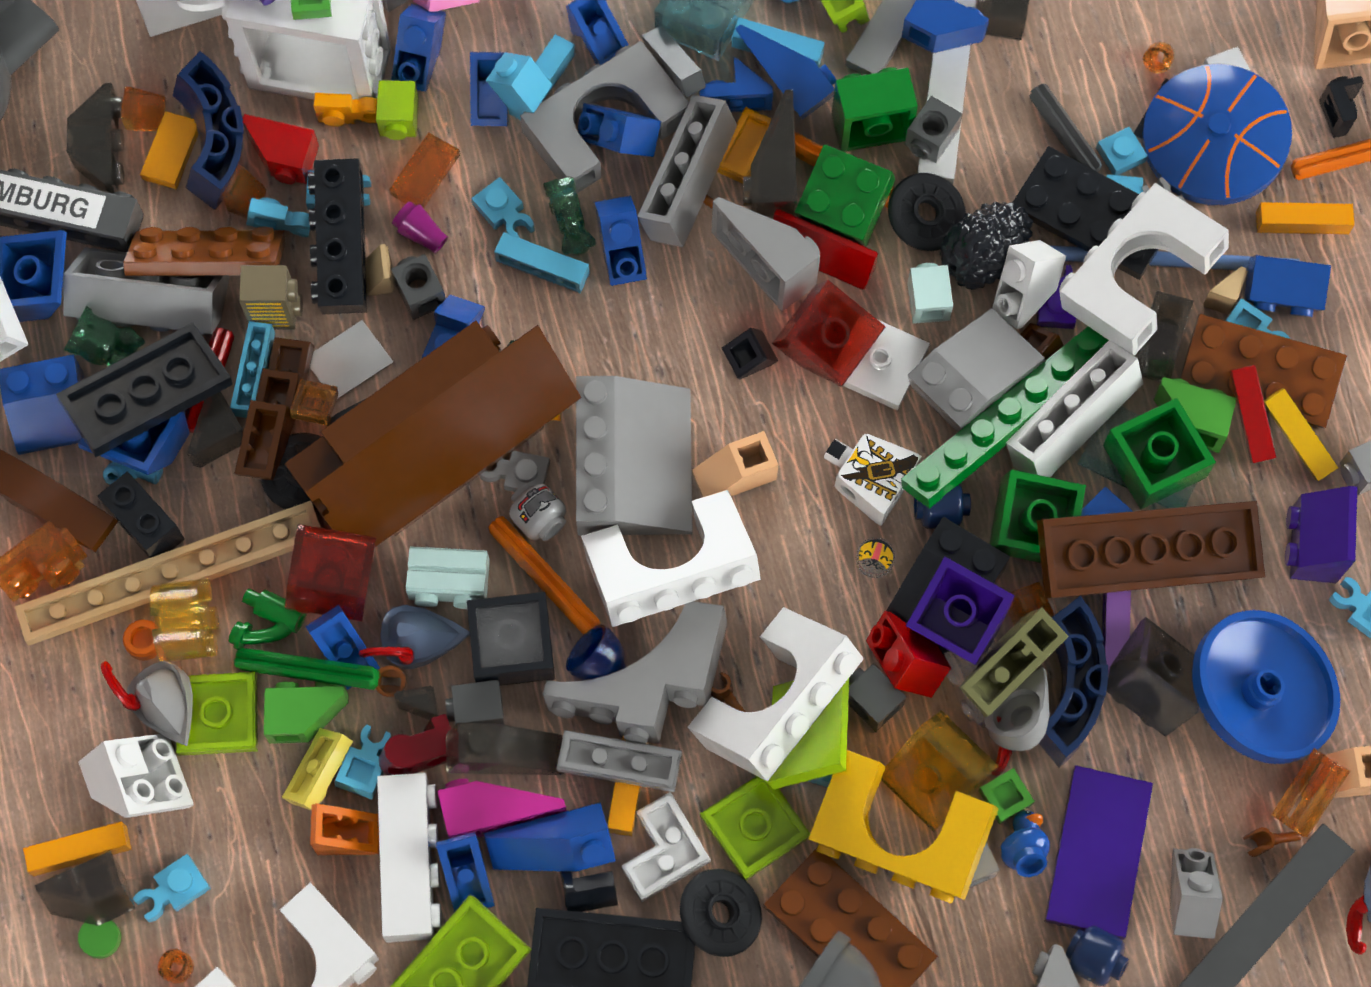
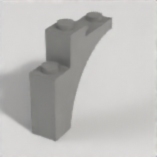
[543,601,727,744]

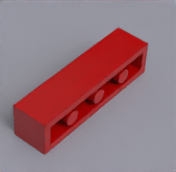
[1229,365,1277,463]

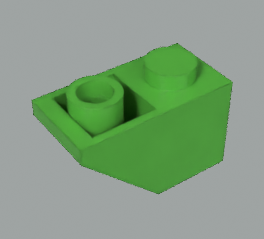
[1154,377,1237,453]
[264,682,349,744]

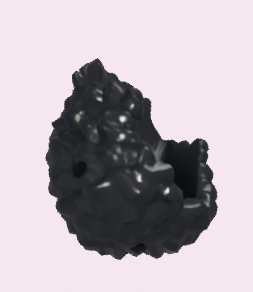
[939,201,1033,290]

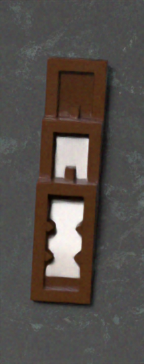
[234,337,315,480]
[0,449,118,553]

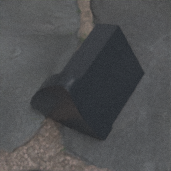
[560,871,618,912]

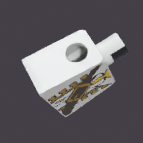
[824,434,922,526]

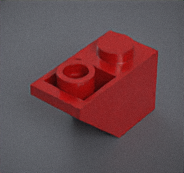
[866,611,952,698]

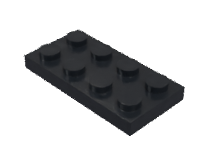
[1013,146,1159,280]
[56,323,233,457]
[527,908,695,987]

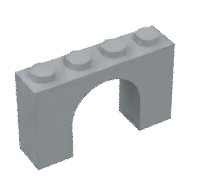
[520,41,689,197]

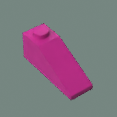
[437,778,566,839]

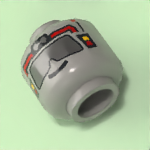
[509,483,566,541]

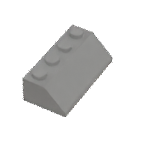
[63,247,230,336]

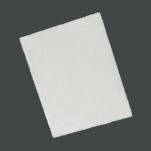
[310,320,393,401]

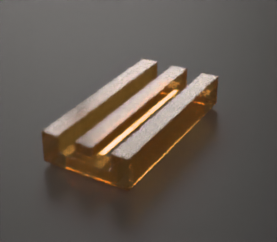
[1271,748,1350,838]

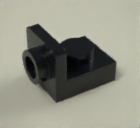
[1319,76,1364,138]

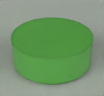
[78,916,121,959]

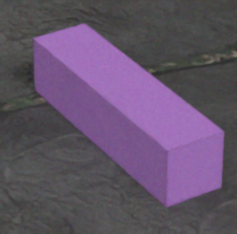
[1102,591,1131,675]

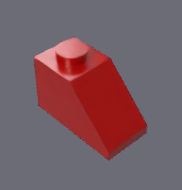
[243,114,319,185]

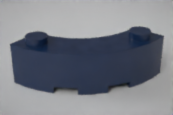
[172,51,244,210]
[1039,596,1108,768]

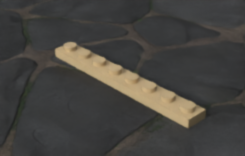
[14,501,325,646]

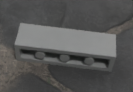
[637,95,737,247]

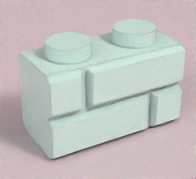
[406,546,490,609]

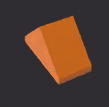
[310,803,379,855]

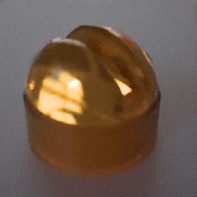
[1143,41,1174,73]
[158,949,195,984]

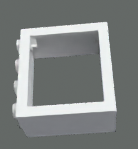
[222,0,391,100]

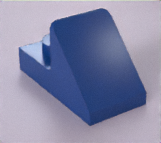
[566,0,629,65]
[470,52,508,126]
[699,57,773,112]
[422,295,485,359]
[305,605,380,690]
[436,832,495,912]

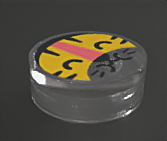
[856,537,895,578]

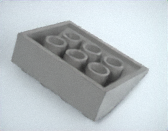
[576,376,692,536]

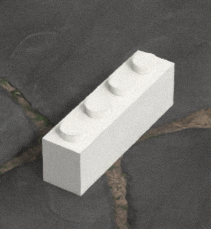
[1006,340,1143,477]
[377,773,442,943]

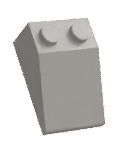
[712,197,820,312]
[907,308,1045,432]

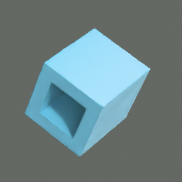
[486,52,552,113]

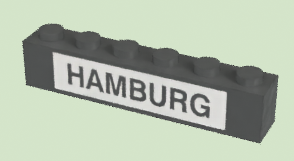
[0,168,144,252]

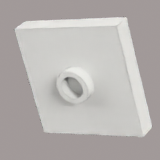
[829,313,930,411]

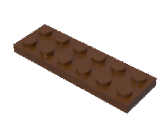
[1037,501,1265,599]

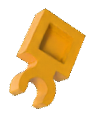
[314,93,377,127]

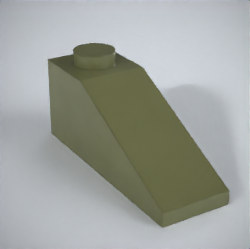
[959,607,1069,717]

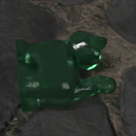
[543,176,596,256]
[63,306,145,366]

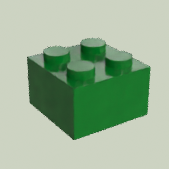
[831,67,918,152]
[795,144,895,247]
[1103,398,1216,510]
[989,469,1086,563]

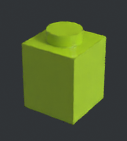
[376,80,419,140]

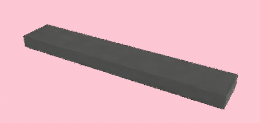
[1178,823,1355,987]

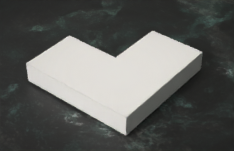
[621,792,711,902]

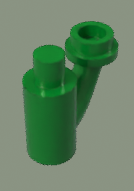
[228,588,308,650]

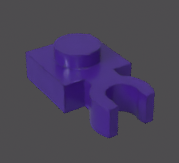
[1037,265,1076,329]

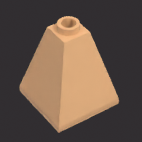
[1314,0,1371,70]

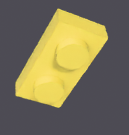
[282,728,353,810]

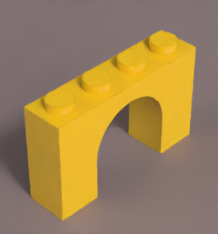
[808,750,998,904]

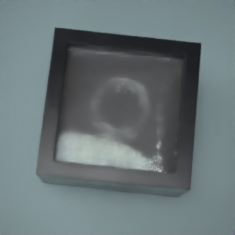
[467,592,555,686]

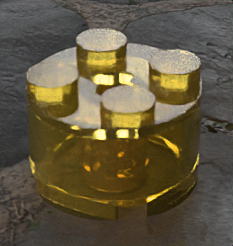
[150,578,219,662]

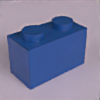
[1244,255,1331,317]

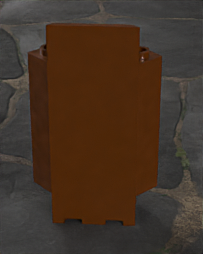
[284,321,581,561]

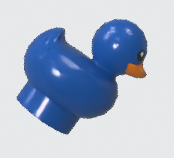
[1000,810,1050,877]

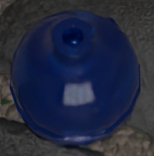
[566,624,626,681]

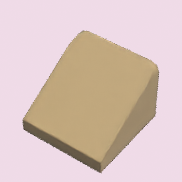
[366,244,395,296]
[1203,266,1247,315]

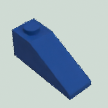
[735,24,837,120]
[484,802,616,872]

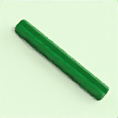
[234,648,380,690]

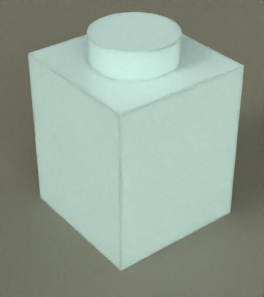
[907,262,953,324]

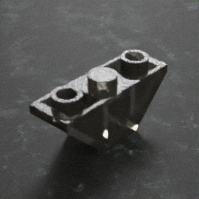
[67,83,125,194]

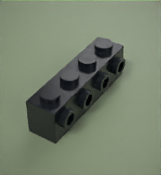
[308,158,367,315]

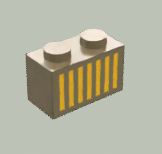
[239,265,303,330]

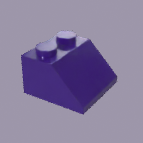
[1285,486,1358,584]
[906,556,1015,665]

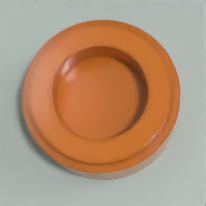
[123,619,164,661]

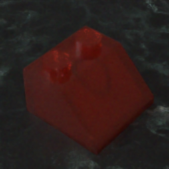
[772,280,886,386]
[285,524,376,622]

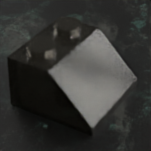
[1107,617,1199,737]

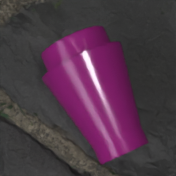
[392,201,448,254]

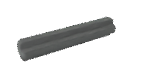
[1029,83,1102,172]

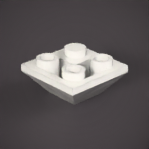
[79,734,194,818]

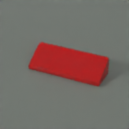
[773,209,878,290]

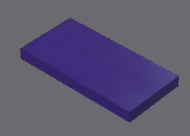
[1044,765,1153,940]

